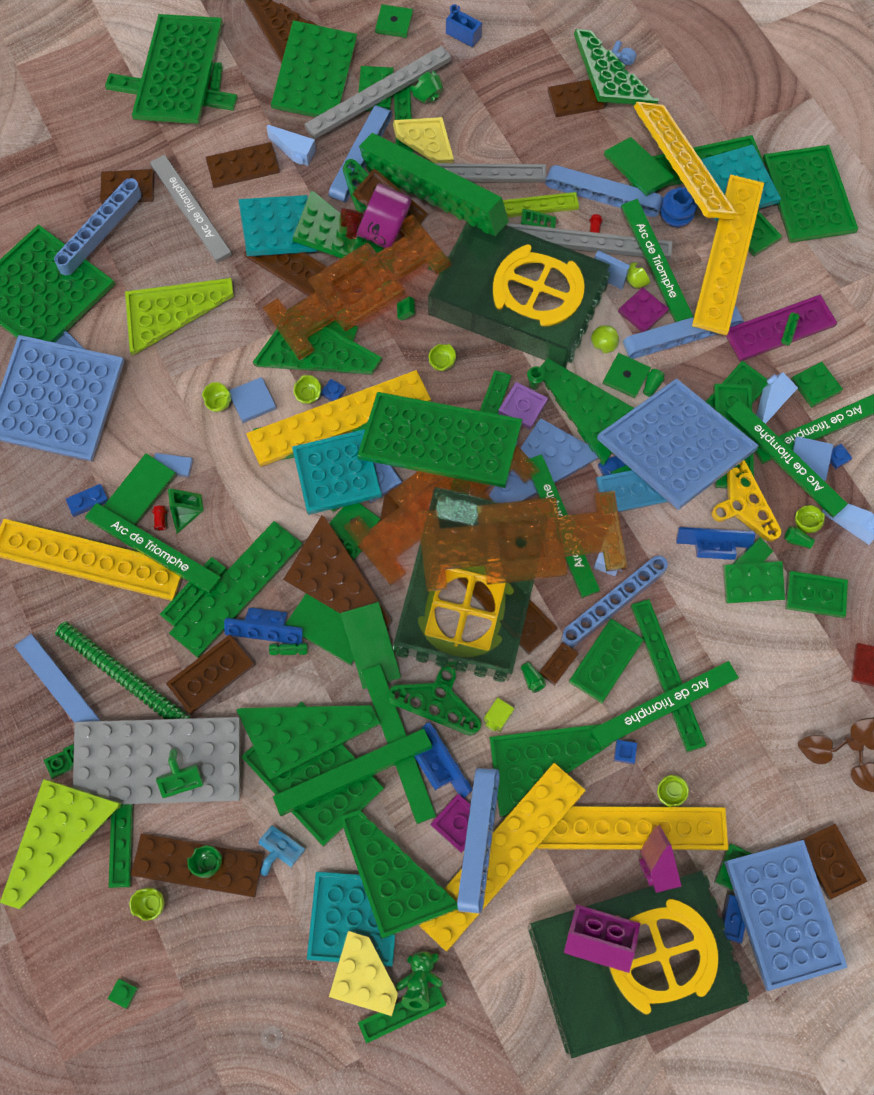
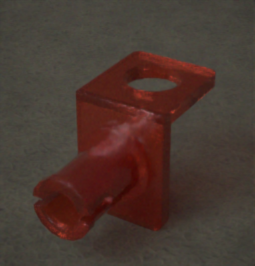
[341,208,363,239]

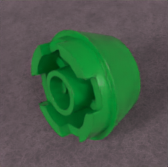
[410,70,444,105]

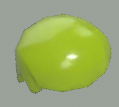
[627,262,651,288]
[591,325,619,354]
[428,344,456,371]
[293,375,321,404]
[202,382,231,412]
[795,505,825,533]
[657,775,689,807]
[129,887,165,921]

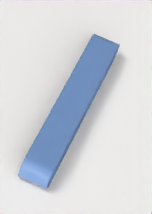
[329,105,392,203]
[545,165,663,217]
[54,178,141,275]
[623,306,744,359]
[561,556,668,648]
[15,633,101,723]
[457,768,499,913]

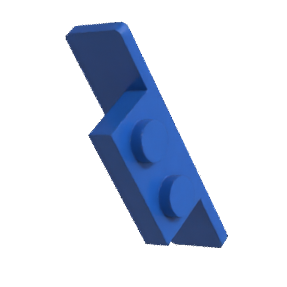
[676,527,756,560]
[224,608,303,645]
[414,722,472,799]

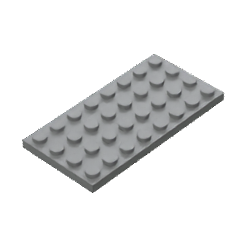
[73,717,240,804]

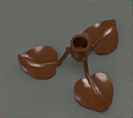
[797,717,874,792]

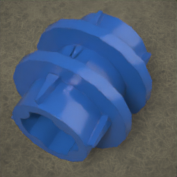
[660,186,697,228]

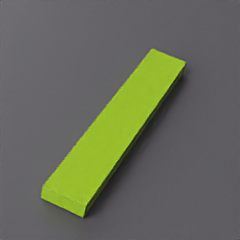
[503,192,579,218]

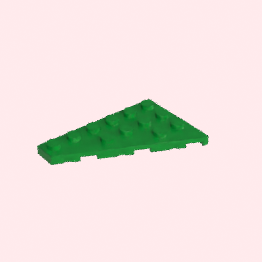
[574,29,659,105]
[292,191,398,276]
[253,308,382,375]
[540,358,634,465]
[236,705,380,781]
[489,724,612,817]
[340,810,458,940]

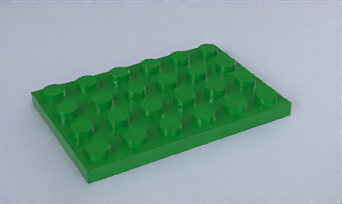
[271,20,357,117]
[762,145,858,243]
[241,701,384,848]

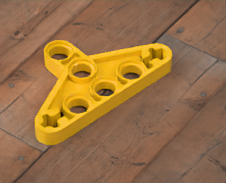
[711,460,781,542]

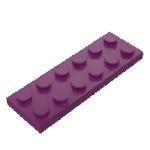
[725,294,837,362]

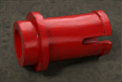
[589,214,603,233]
[152,505,167,531]

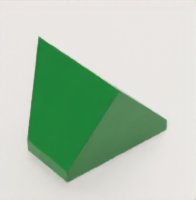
[168,488,204,534]

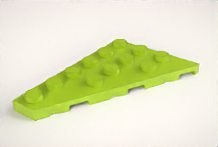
[125,278,234,355]
[0,779,121,909]

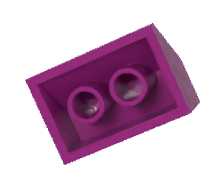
[639,825,681,893]
[564,904,641,973]

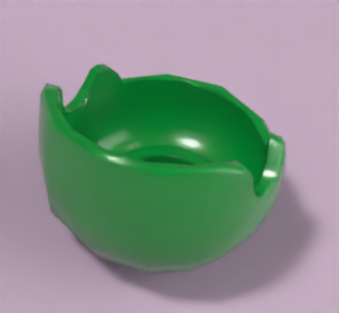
[187,845,222,878]

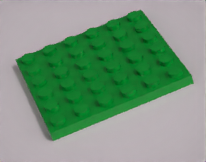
[0,224,115,343]

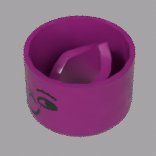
[357,183,411,249]

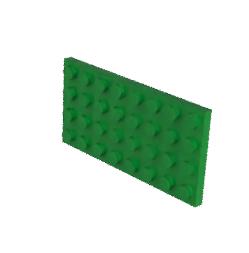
[132,14,223,124]
[357,392,522,488]

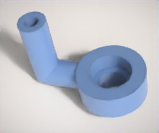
[612,41,637,65]

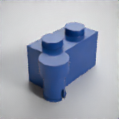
[446,4,482,48]

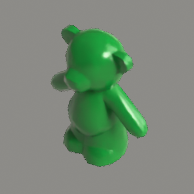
[396,951,443,1011]

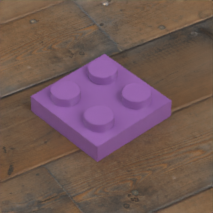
[498,382,548,430]

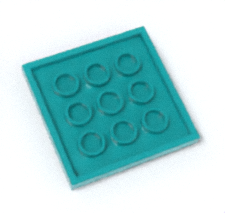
[701,145,781,221]
[238,195,317,256]
[292,429,382,515]
[307,872,395,967]

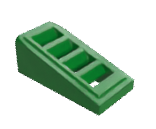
[521,209,556,228]

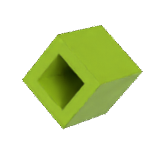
[484,697,514,732]

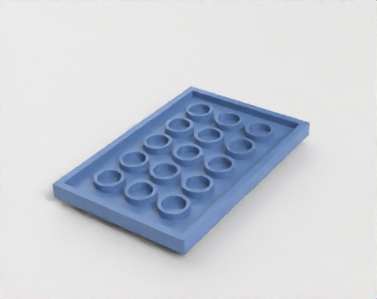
[724,840,848,991]

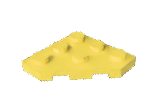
[393,117,454,163]
[329,931,398,1016]

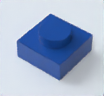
[321,379,346,401]
[830,444,852,470]
[614,740,637,765]

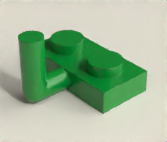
[156,749,203,798]

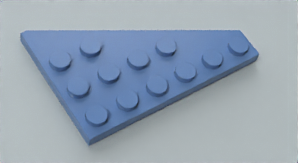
[483,418,599,515]

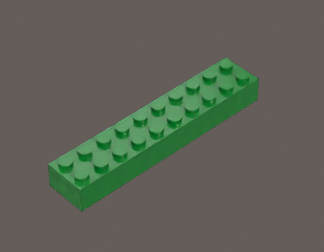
[359,133,509,236]

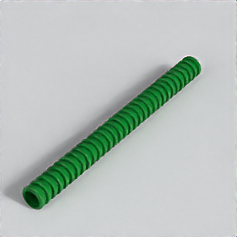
[55,621,191,719]

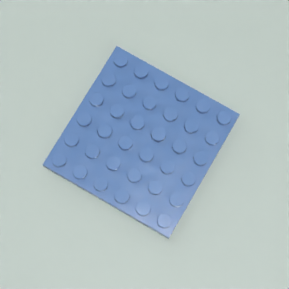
[0,335,125,462]
[597,378,759,510]

